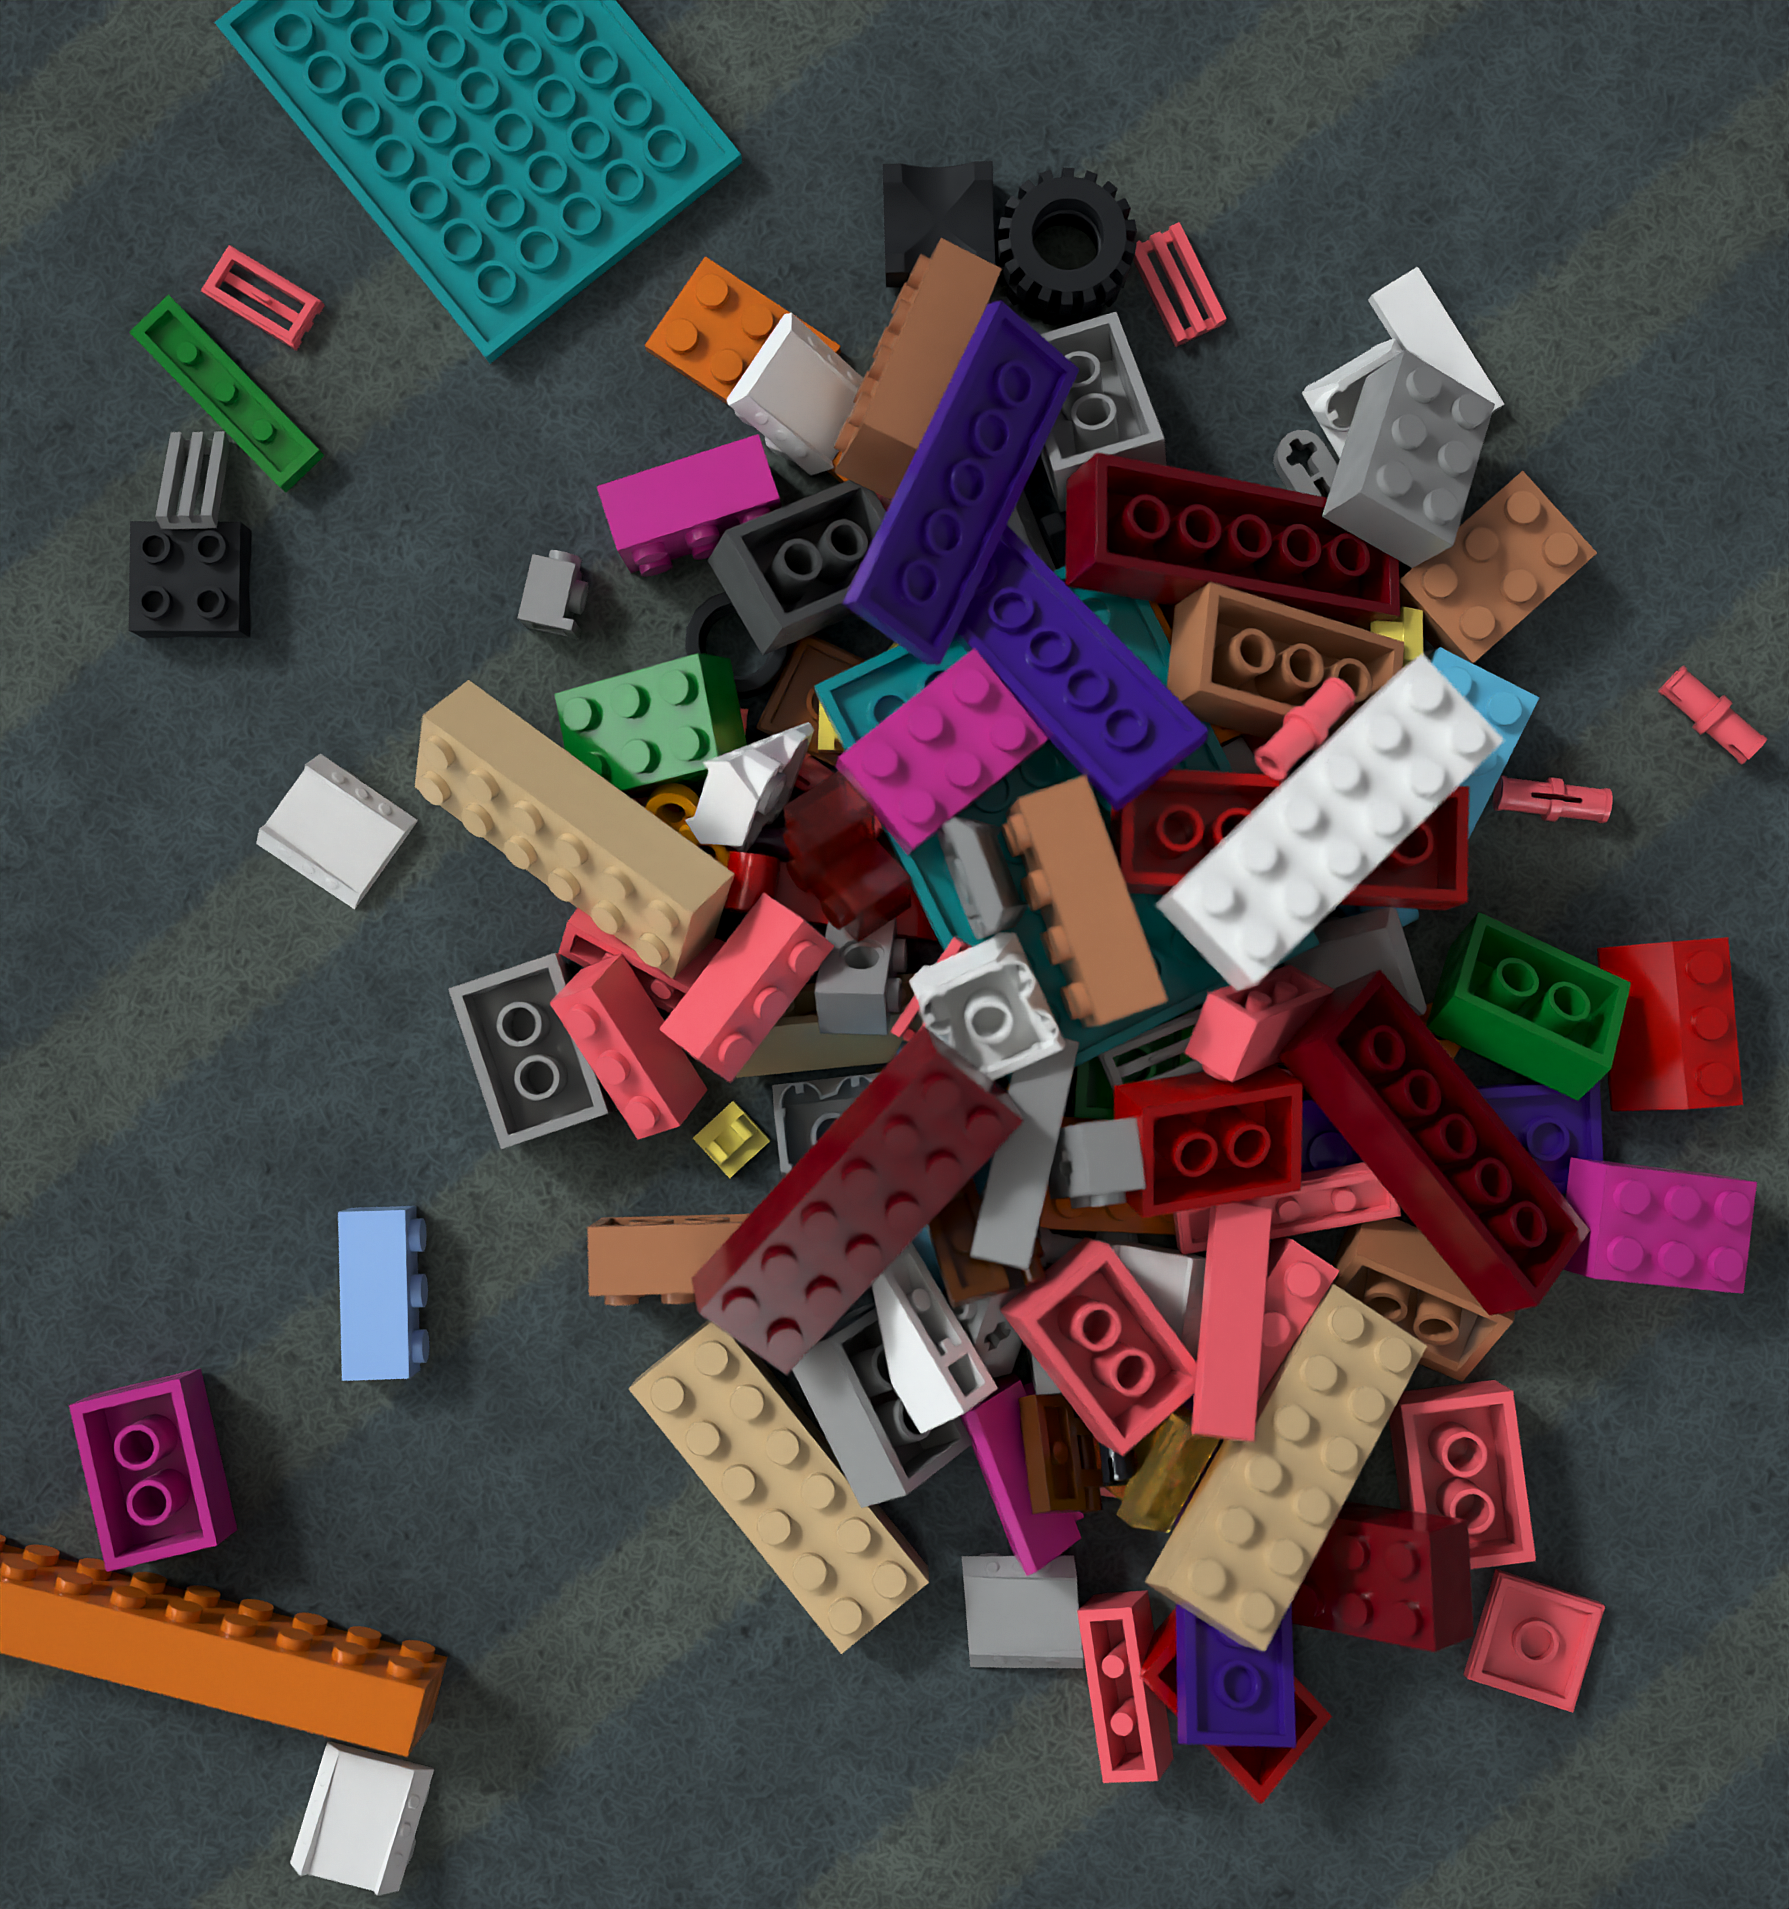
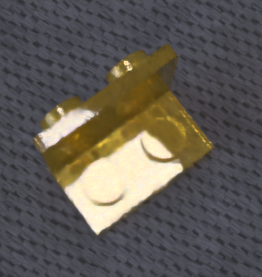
[1094,1404,1220,1533]

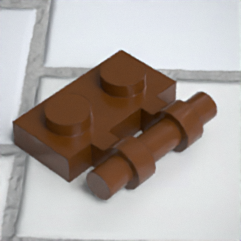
[926,1178,1047,1308]
[1018,1394,1105,1514]

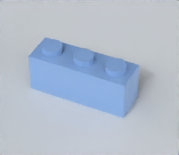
[338,1206,429,1381]

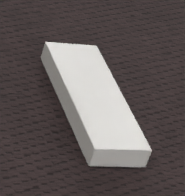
[1368,267,1504,413]

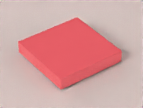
[1463,1569,1605,1713]

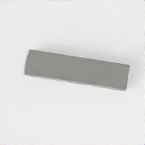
[970,1038,1079,1270]

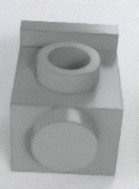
[517,550,588,640]

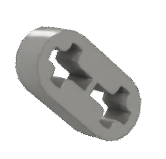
[1274,430,1338,496]

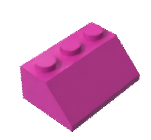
[960,1373,1084,1576]

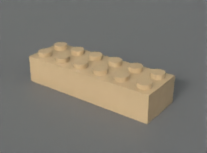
[415,680,734,979]
[1145,1284,1427,1652]
[629,1320,929,1654]

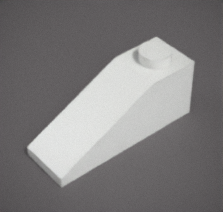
[872,1241,998,1434]

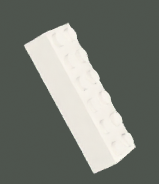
[1155,654,1504,991]

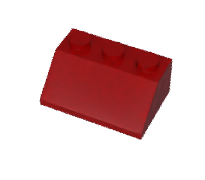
[1597,937,1743,1111]
[1138,1607,1332,1804]

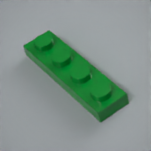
[129,294,325,493]

